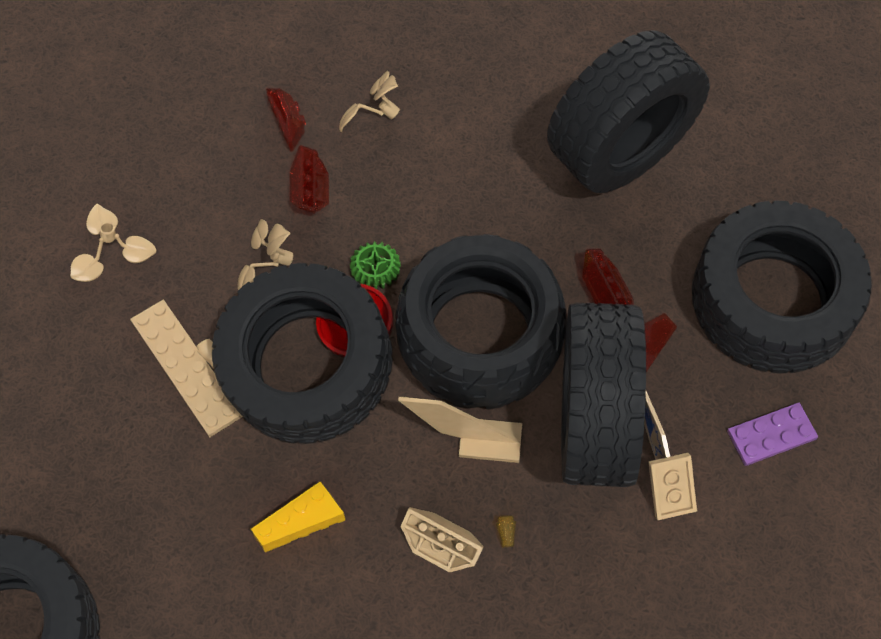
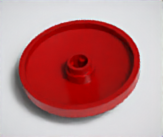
[316,284,393,357]

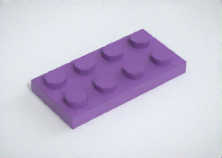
[727,402,818,466]

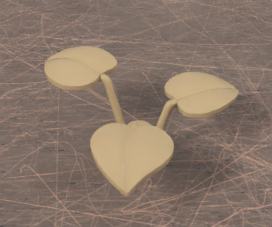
[339,71,400,132]
[70,204,156,282]
[238,219,293,290]

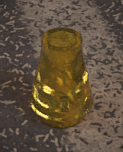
[496,516,516,547]

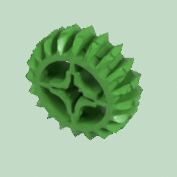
[350,241,401,289]

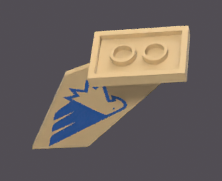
[644,391,697,520]

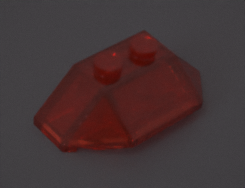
[266,88,306,152]
[290,145,329,213]
[582,249,634,305]

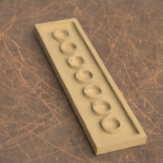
[130,299,243,438]

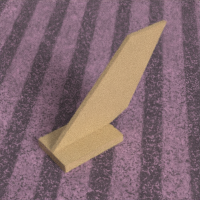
[398,397,522,463]

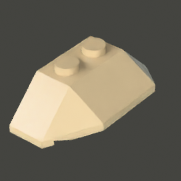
[400,507,484,572]

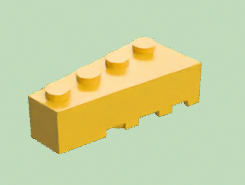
[251,481,345,552]

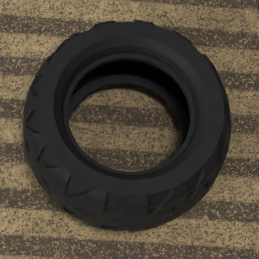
[395,234,567,410]

